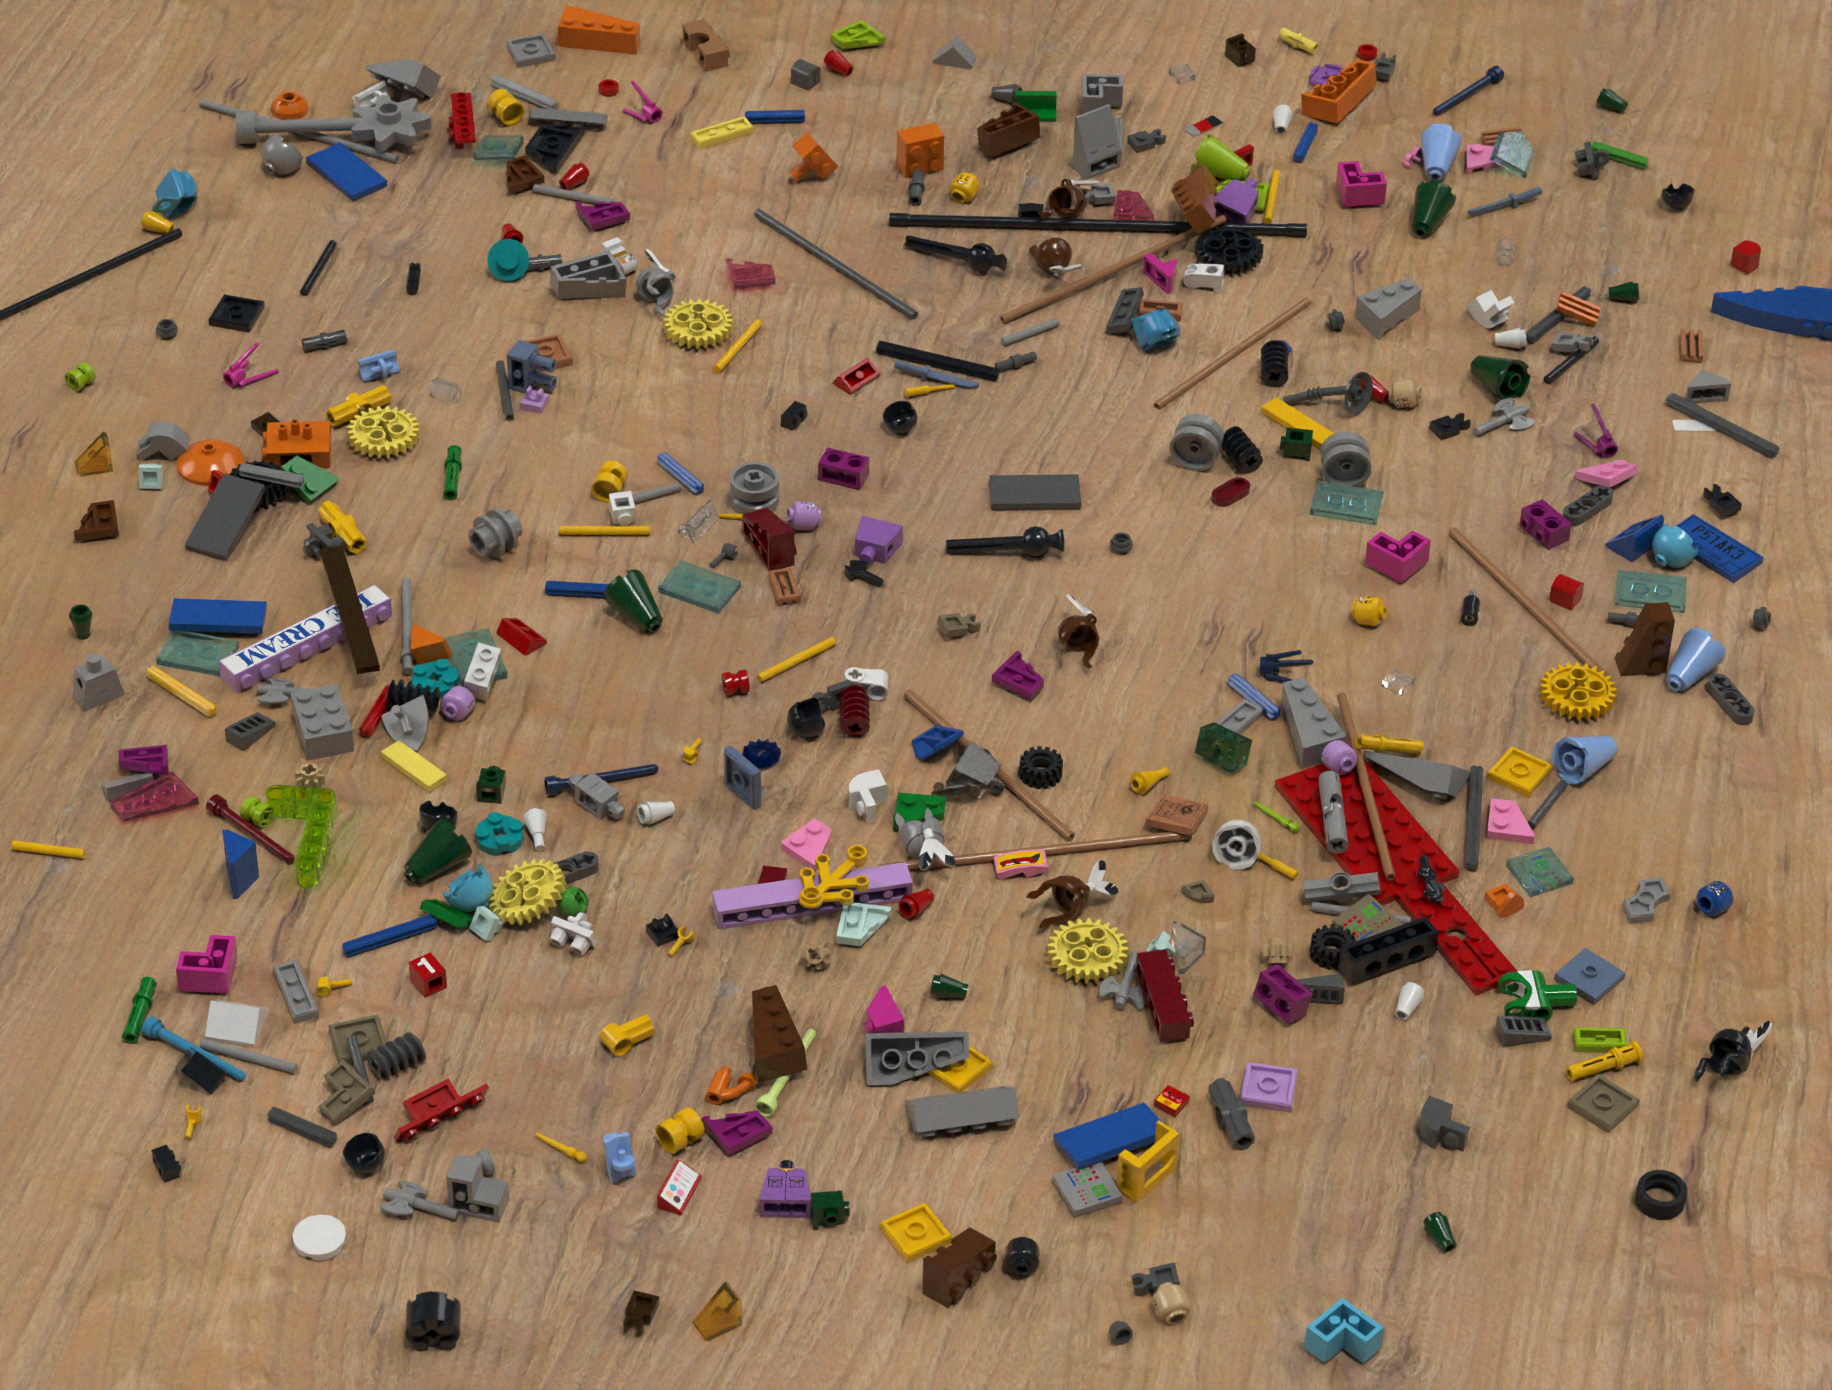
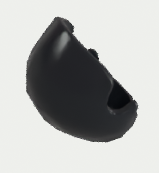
[1661,183,1695,209]
[883,401,918,434]
[419,800,458,831]
[343,1133,385,1174]

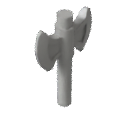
[1473,398,1535,436]
[257,678,309,703]
[1099,952,1146,1011]
[380,1181,460,1220]

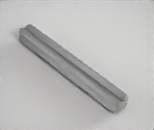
[491,75,558,109]

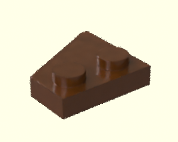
[506,155,545,195]
[74,500,119,541]

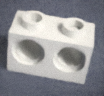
[464,642,501,702]

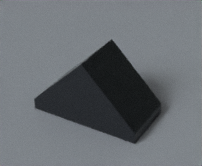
[175,1047,227,1095]

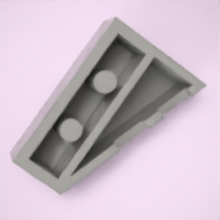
[550,250,626,299]
[1355,278,1422,340]

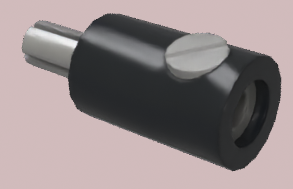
[1461,589,1480,626]

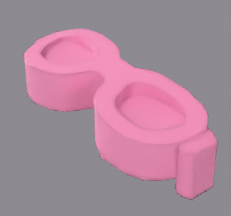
[1404,147,1423,168]

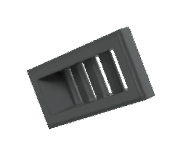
[225,712,276,751]
[1296,974,1345,1004]
[1495,1016,1552,1047]

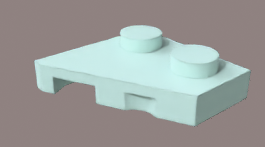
[836,903,891,946]

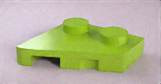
[830,20,886,49]

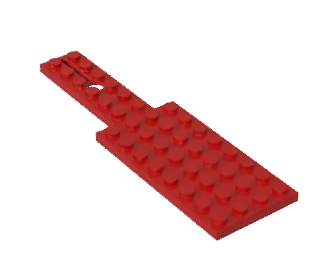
[1275,760,1517,996]

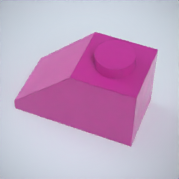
[864,985,904,1033]

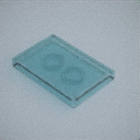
[1310,481,1384,525]
[658,560,741,614]
[1615,570,1687,613]
[444,628,508,687]
[156,631,240,677]

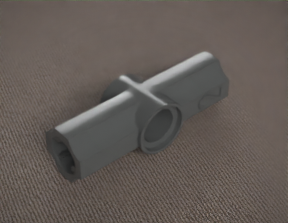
[1208,1078,1255,1150]

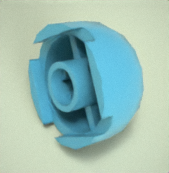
[1652,523,1698,568]
[443,865,493,912]

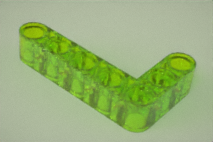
[265,785,337,889]

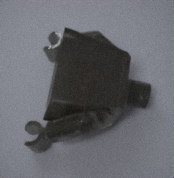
[931,741,1007,798]

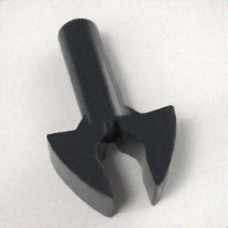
[845,560,884,587]

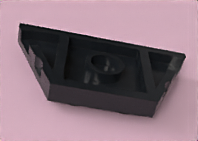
[525,122,586,173]

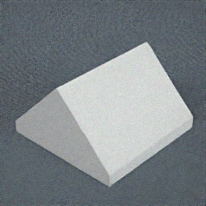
[205,1001,270,1048]

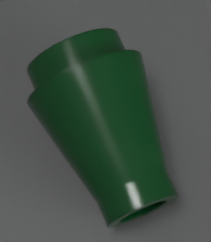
[1597,88,1628,113]
[1608,281,1639,302]
[69,604,92,640]
[930,973,968,999]
[1423,1212,1457,1253]

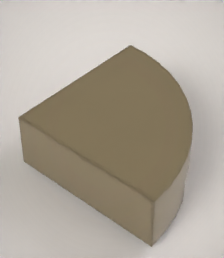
[1181,880,1214,903]

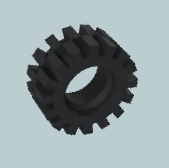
[1019,746,1063,789]
[1310,924,1356,970]

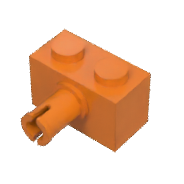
[789,132,839,183]

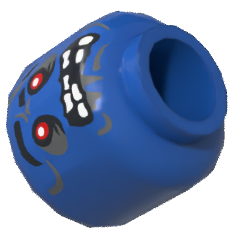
[1696,881,1733,916]

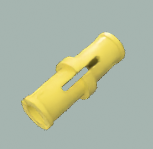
[1278,27,1319,54]

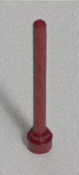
[206,794,295,863]

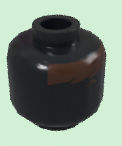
[1005,1237,1040,1277]

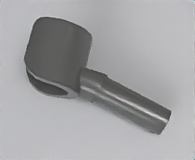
[709,543,738,568]

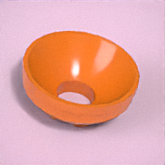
[271,91,308,120]

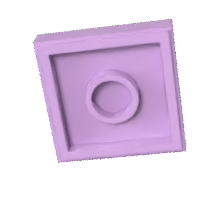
[1240,1062,1298,1112]

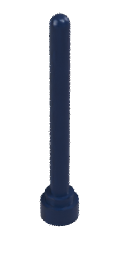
[1433,65,1504,115]
[544,764,659,796]

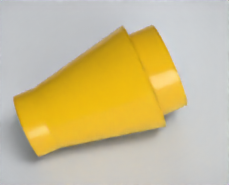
[141,211,175,234]

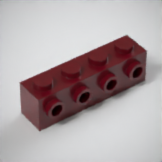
[1136,949,1194,1042]

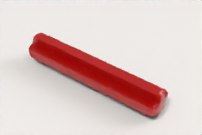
[359,685,389,738]

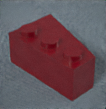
[742,508,797,571]

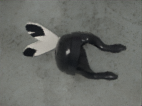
[1695,1021,1772,1082]

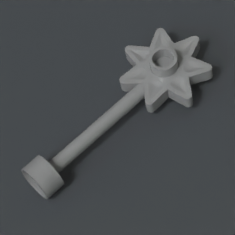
[236,95,431,152]

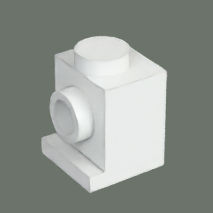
[609,491,636,526]

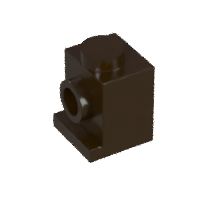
[1225,34,1256,67]

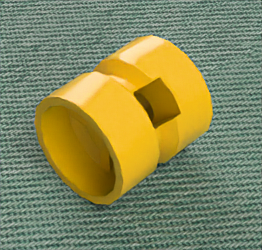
[487,89,524,126]
[591,461,628,503]
[655,1107,705,1154]

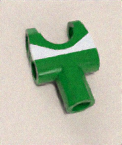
[1498,970,1577,1021]

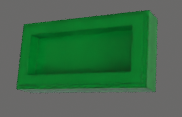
[419,899,473,928]

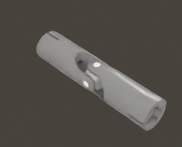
[1318,771,1349,854]

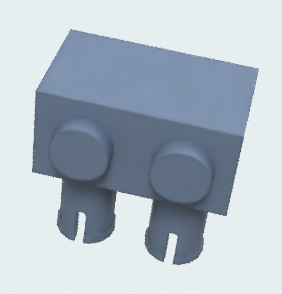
[507,340,557,394]

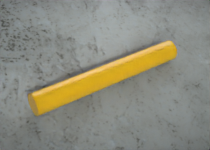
[11,840,86,859]

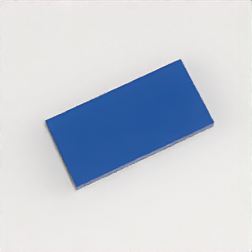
[306,142,387,201]
[169,598,267,634]
[1053,1103,1163,1169]

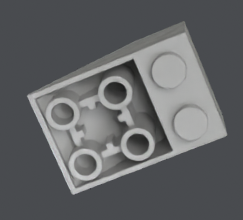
[364,58,441,98]
[1073,104,1121,180]

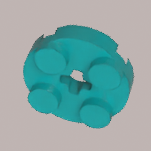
[411,659,459,699]
[475,812,524,856]

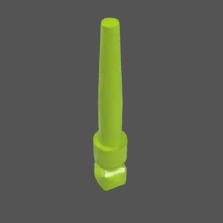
[1253,801,1300,833]

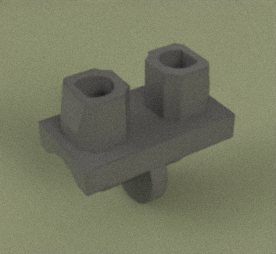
[1575,141,1609,180]
[303,523,344,557]

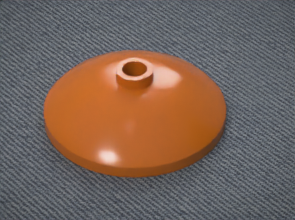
[176,439,244,486]

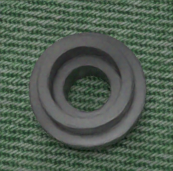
[1328,309,1345,330]
[156,319,178,338]
[1110,532,1133,553]
[1753,607,1771,630]

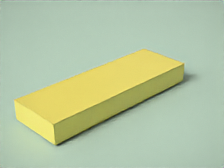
[690,116,754,149]
[381,740,447,792]

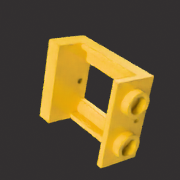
[1116,1121,1179,1204]

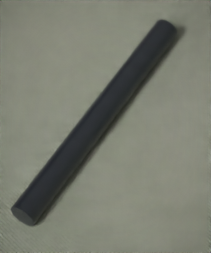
[300,240,337,296]
[1543,337,1599,384]

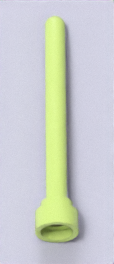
[754,1029,816,1118]

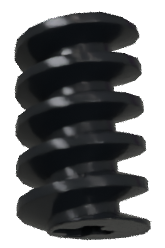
[1261,340,1288,387]
[1221,426,1263,473]
[387,679,440,716]

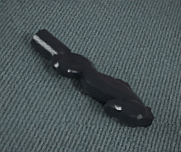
[1418,855,1446,905]

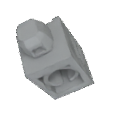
[569,772,625,820]

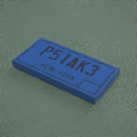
[1676,514,1764,583]

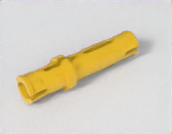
[1355,734,1424,755]

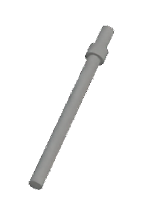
[401,578,415,675]

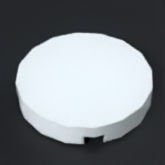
[292,1214,347,1261]

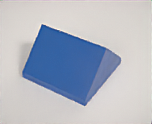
[1605,514,1664,562]
[222,829,259,899]

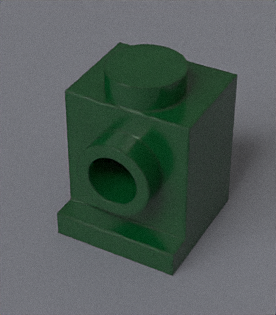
[1280,428,1313,461]
[476,766,506,804]
[811,1191,850,1230]

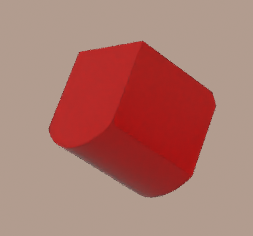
[1730,240,1761,275]
[1549,574,1584,611]

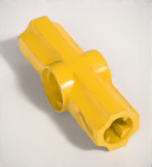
[325,385,391,428]
[318,500,367,555]

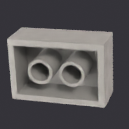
[290,684,354,761]

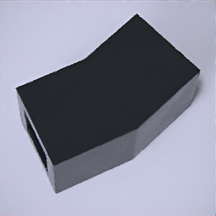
[1018,203,1044,218]

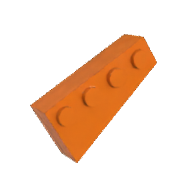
[1301,60,1376,124]

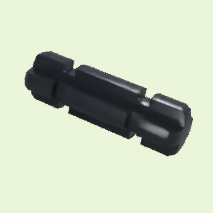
[406,262,421,295]

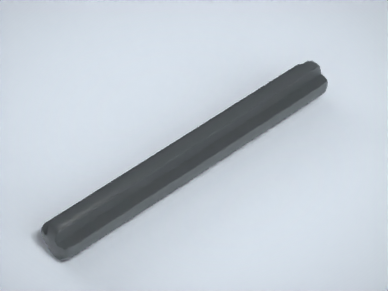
[1526,286,1591,344]

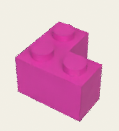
[1336,161,1387,207]
[1365,530,1431,583]
[176,935,238,994]

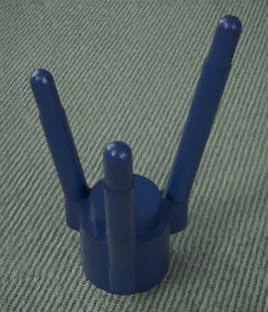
[1260,650,1313,683]

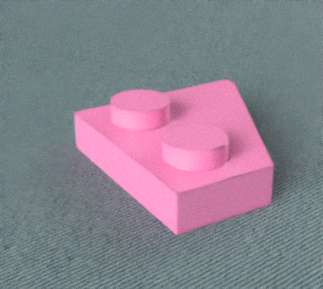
[1575,460,1637,488]

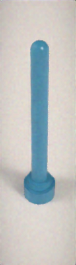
[141,1016,246,1081]

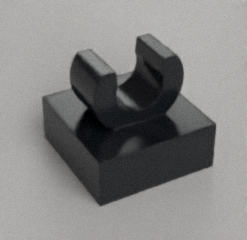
[646,913,679,947]

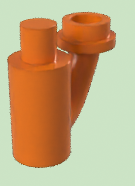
[705,1066,757,1105]

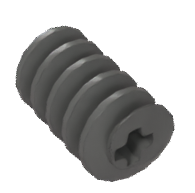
[367,1032,426,1080]

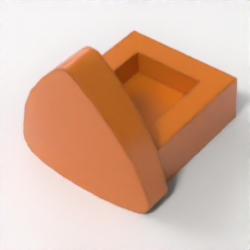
[1484,883,1524,918]

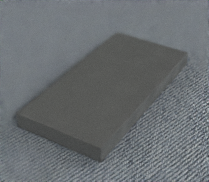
[184,474,266,561]
[989,474,1081,510]

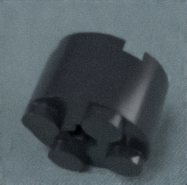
[405,1291,461,1351]

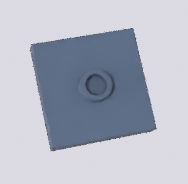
[724,745,761,810]
[1554,948,1625,1004]

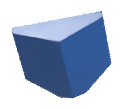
[911,725,964,761]

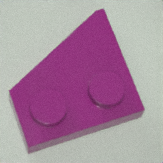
[575,202,630,231]
[992,651,1044,700]
[119,745,169,775]
[701,1111,773,1155]

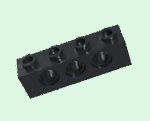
[1338,916,1439,985]

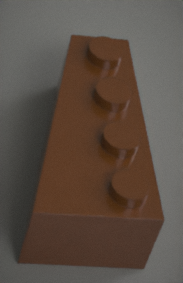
[752,985,807,1083]

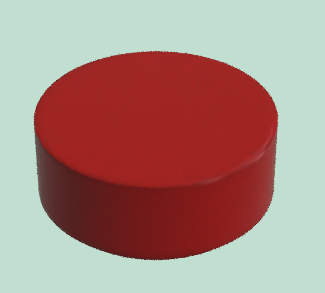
[1357,44,1378,61]
[599,79,619,97]

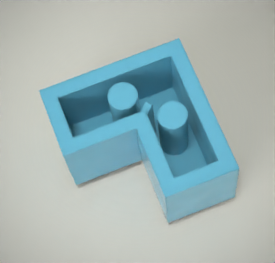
[1304,1298,1384,1363]

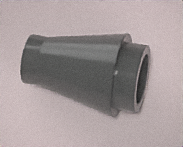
[991,84,1023,103]

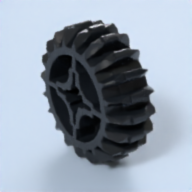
[228,460,287,510]

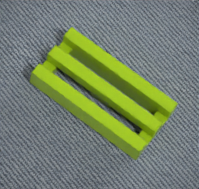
[1573,1027,1627,1053]

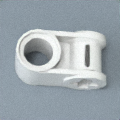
[844,667,889,701]

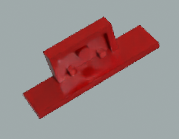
[448,92,476,149]
[394,1078,489,1141]

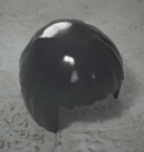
[787,697,825,738]

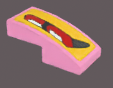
[994,849,1049,880]

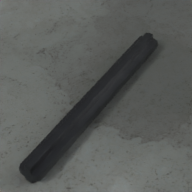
[876,341,1000,381]

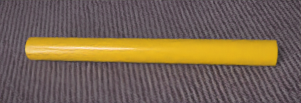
[1263,170,1281,224]
[713,319,762,373]
[560,526,651,535]
[756,637,836,683]

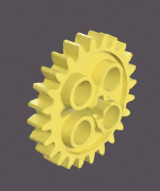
[663,299,733,349]
[347,406,420,459]
[488,858,567,925]
[1047,918,1129,984]

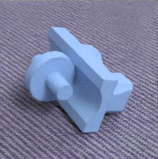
[357,349,400,382]
[603,1132,636,1183]

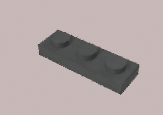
[1106,287,1144,333]

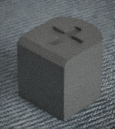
[791,59,821,90]

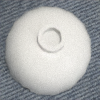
[1212,820,1262,870]

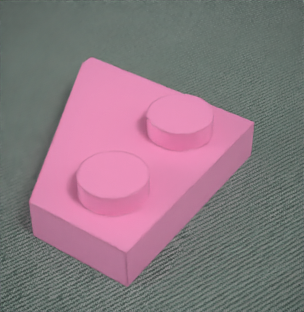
[1466,144,1508,174]
[1487,798,1535,844]
[781,818,832,872]

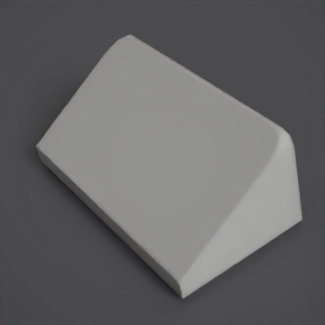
[101,772,155,801]

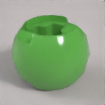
[557,887,589,917]

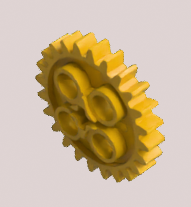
[1539,662,1617,721]

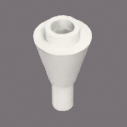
[523,808,547,851]

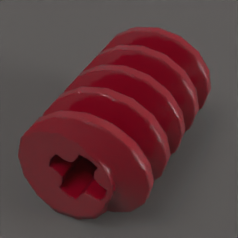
[840,685,870,737]

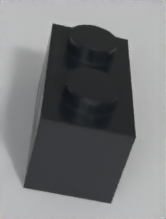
[781,401,808,431]
[151,1144,181,1183]

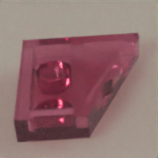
[1114,190,1155,221]
[726,258,776,290]

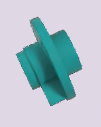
[487,239,530,281]

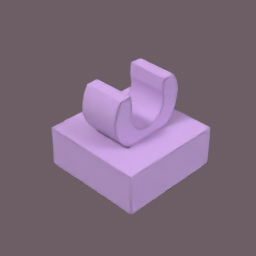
[520,386,549,414]

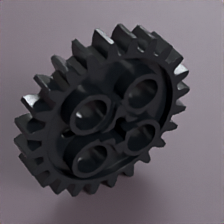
[1195,225,1263,274]

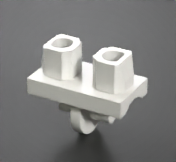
[352,81,391,107]
[550,912,598,956]

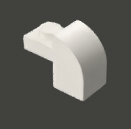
[1466,290,1515,328]
[849,769,887,824]

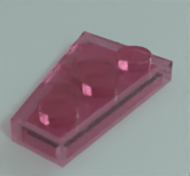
[110,771,199,822]

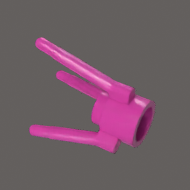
[622,81,663,123]
[223,342,279,388]

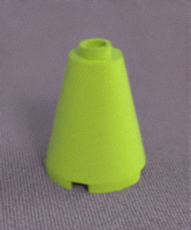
[1191,134,1250,181]

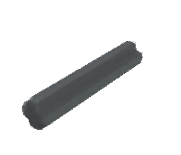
[268,1107,338,1147]

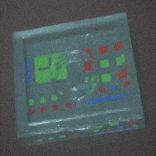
[473,135,524,160]
[1506,847,1574,897]

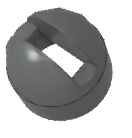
[1109,1321,1133,1345]

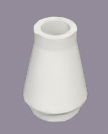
[1273,105,1293,135]
[1495,328,1527,349]
[637,801,675,825]
[1394,982,1424,1020]

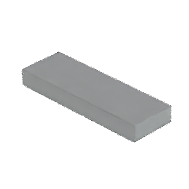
[1202,699,1263,752]
[273,960,319,1024]

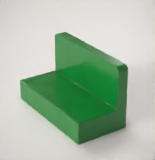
[1016,91,1057,122]

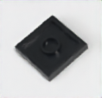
[209,294,265,333]

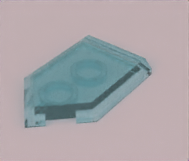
[1490,130,1535,178]

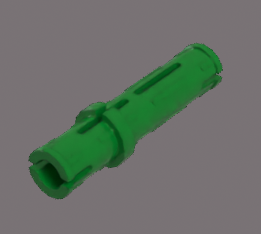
[443,445,462,500]
[122,977,157,1044]

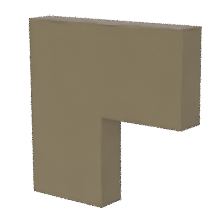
[318,1060,376,1126]

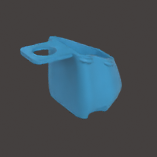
[152,168,198,218]
[1130,309,1181,352]

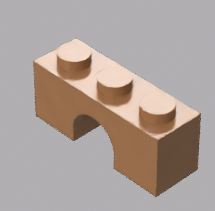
[682,19,730,72]

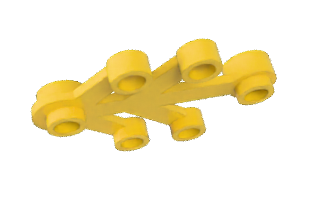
[799,845,869,909]

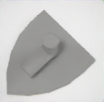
[381,695,429,752]

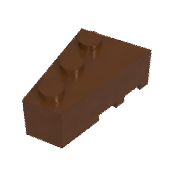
[977,102,1041,157]
[1614,602,1675,676]
[922,1227,997,1309]

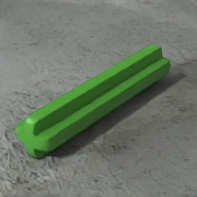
[1591,141,1649,169]

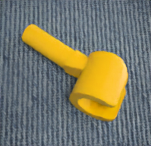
[682,738,702,764]
[667,926,695,957]
[317,977,352,997]
[184,1105,202,1140]

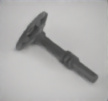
[1283,372,1373,415]

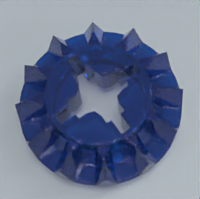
[743,738,781,768]

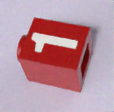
[409,952,447,998]

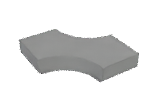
[1622,878,1670,924]

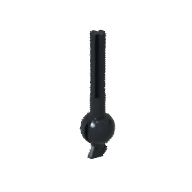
[904,235,1007,272]
[946,526,1065,558]

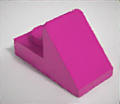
[1143,253,1177,294]

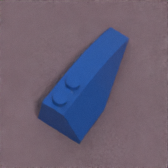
[1711,286,1832,339]

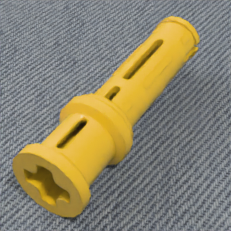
[1566,1041,1643,1082]

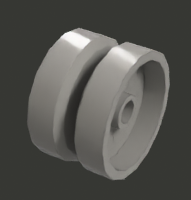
[1169,414,1224,471]
[1320,431,1371,489]
[730,462,779,514]

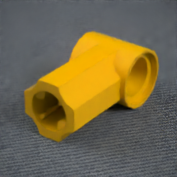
[600,1015,655,1056]

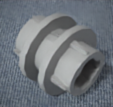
[468,508,523,558]

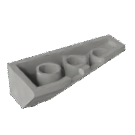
[1364,751,1470,799]
[865,1032,969,1085]

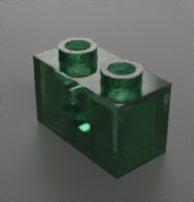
[1195,722,1252,771]

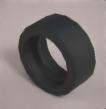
[1635,1170,1688,1220]

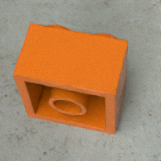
[896,123,944,178]

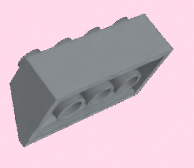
[906,1086,1019,1137]

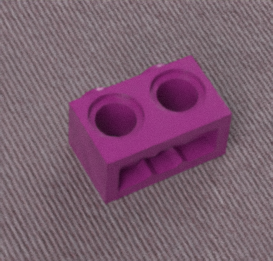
[818,447,869,490]
[1519,499,1572,550]
[1253,964,1313,1024]

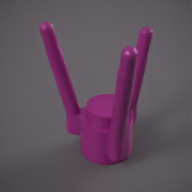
[1574,403,1618,458]

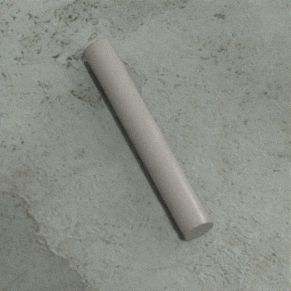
[1001,318,1059,346]
[616,482,681,506]

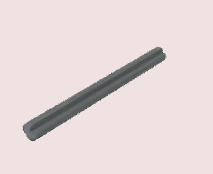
[1665,393,1780,458]
[1465,765,1483,871]

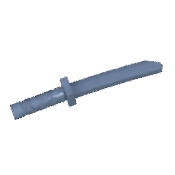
[1467,187,1542,216]
[894,360,979,388]

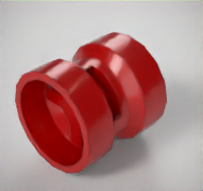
[722,669,750,696]

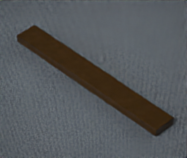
[319,545,380,675]

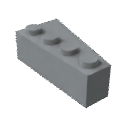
[1281,677,1346,769]

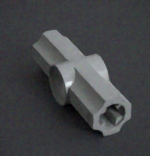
[1304,872,1380,903]

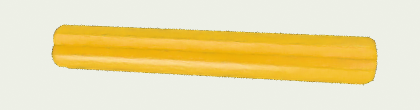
[146,665,217,717]

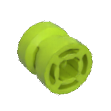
[64,362,96,391]
[240,796,275,828]

